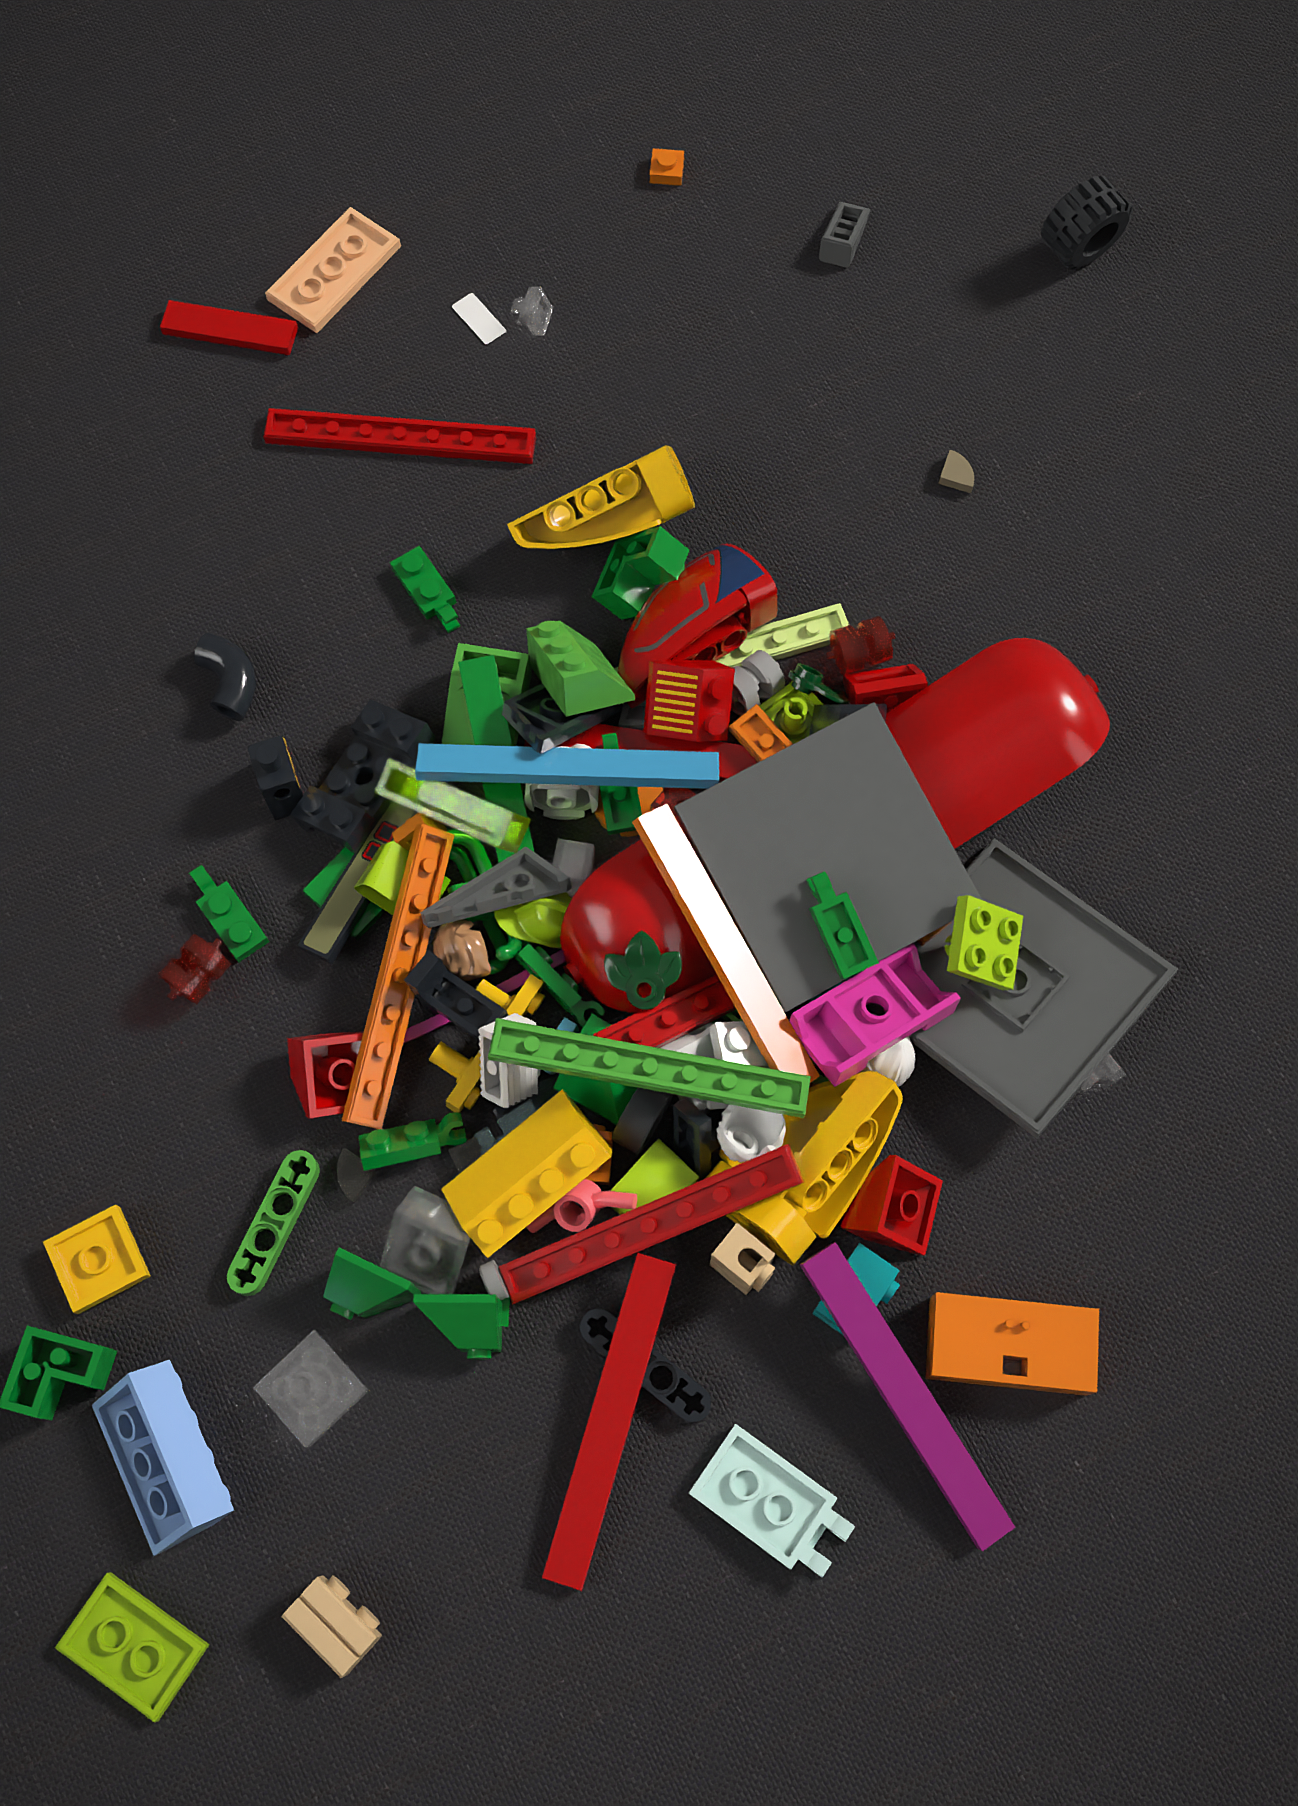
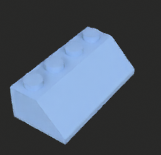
[92,1360,234,1556]

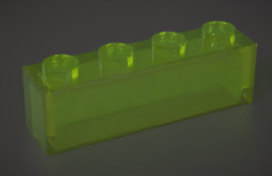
[375,758,531,853]

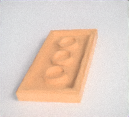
[265,207,401,333]

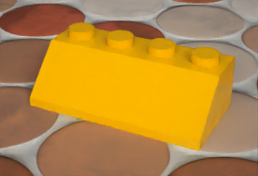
[442,1089,613,1258]

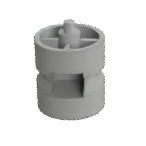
[731,650,785,716]

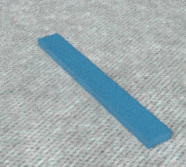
[415,743,719,789]

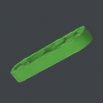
[227,1150,320,1296]

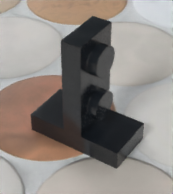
[404,950,509,1042]
[673,1098,725,1181]

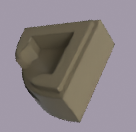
[938,450,974,493]

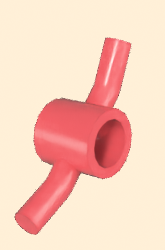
[526,1179,637,1233]

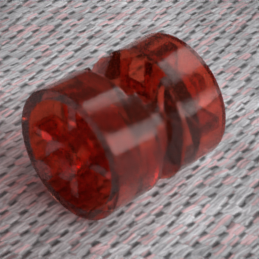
[826,616,895,675]
[158,933,231,1005]

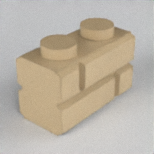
[282,1575,382,1678]

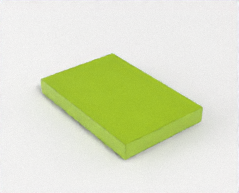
[55,1572,209,1723]

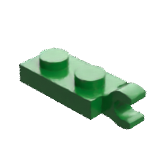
[390,545,460,633]
[600,733,642,835]
[189,865,270,963]
[806,871,879,979]
[515,943,605,1029]
[359,1112,467,1171]

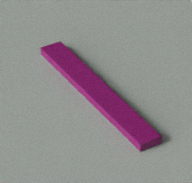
[800,1242,1015,1551]

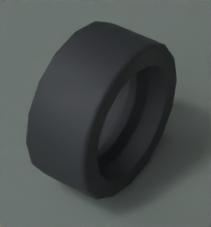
[612,1088,674,1155]

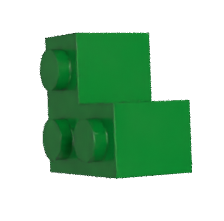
[592,526,690,620]
[0,1326,117,1420]

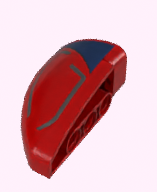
[618,543,777,709]

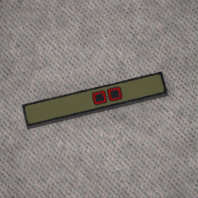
[297,768,444,964]

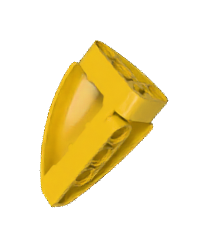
[507,445,695,549]

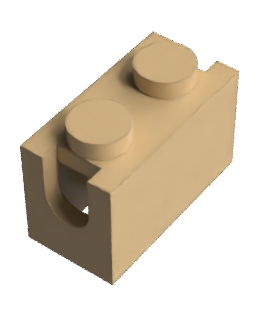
[710,1223,775,1295]

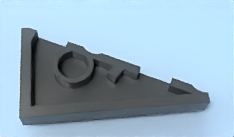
[420,847,572,928]

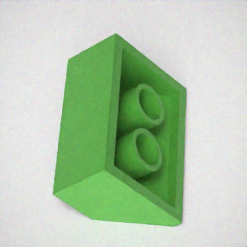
[526,621,635,717]

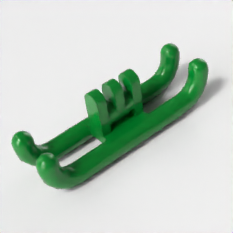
[446,829,523,975]

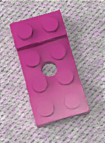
[789,943,961,1087]

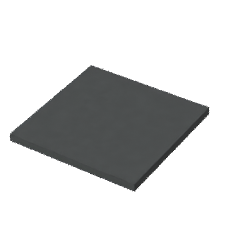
[673,702,982,1012]
[866,838,1178,1139]

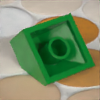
[554,1014,638,1125]
[323,1248,421,1320]
[413,1294,503,1360]

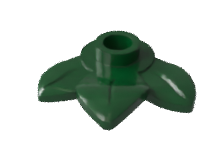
[788,663,851,704]
[604,931,682,1010]

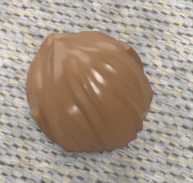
[433,920,491,981]

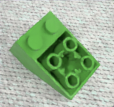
[442,643,532,746]

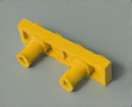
[429,974,545,1112]

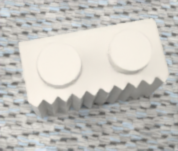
[478,1013,541,1108]

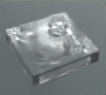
[253,1330,369,1449]

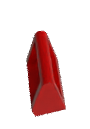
[843,664,928,713]

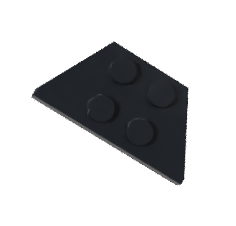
[502,684,623,754]

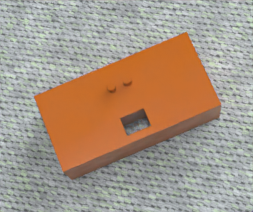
[925,1292,1099,1396]

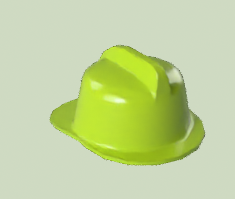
[494,892,572,948]

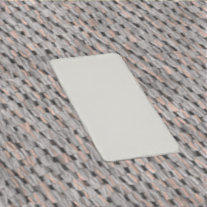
[452,293,506,344]

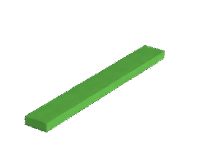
[488,1018,811,1118]

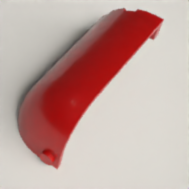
[885,638,1110,849]
[560,816,744,1013]

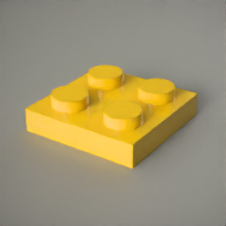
[43,1205,151,1314]

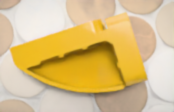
[705,1071,902,1265]

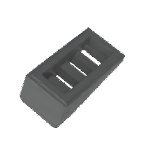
[819,202,870,268]

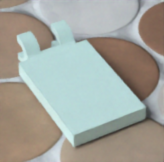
[689,1424,855,1577]

